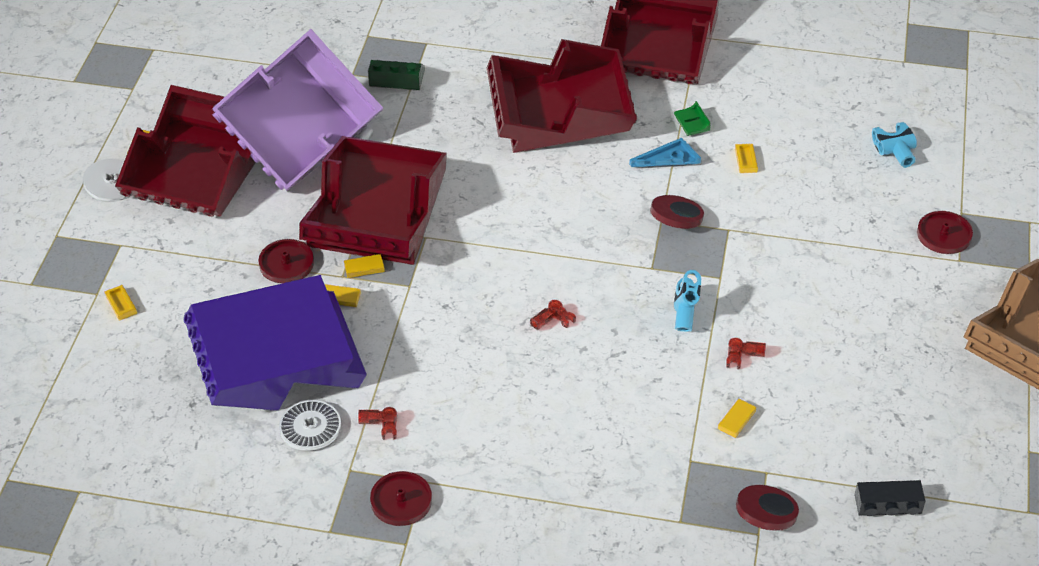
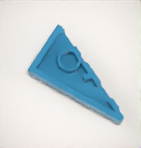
[629,138,701,167]

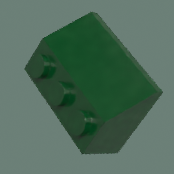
[368,60,425,90]

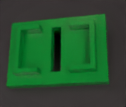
[674,101,711,136]

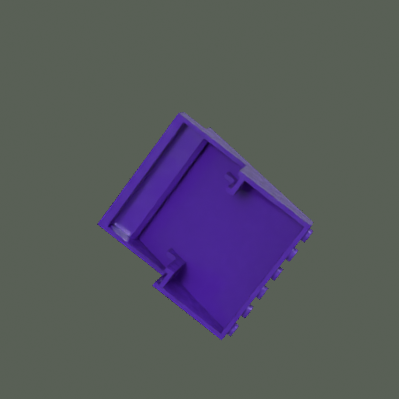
[183,275,367,411]

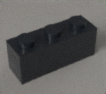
[854,480,926,516]

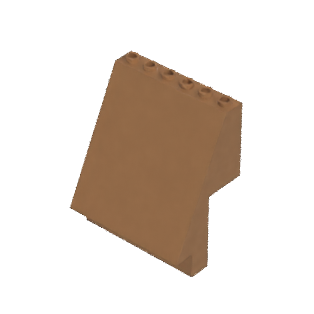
[963,259,1039,390]

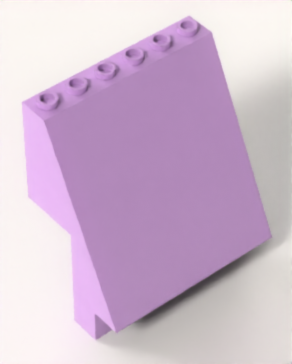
[212,29,383,191]

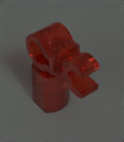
[530,300,576,330]
[726,338,766,369]
[358,407,397,440]

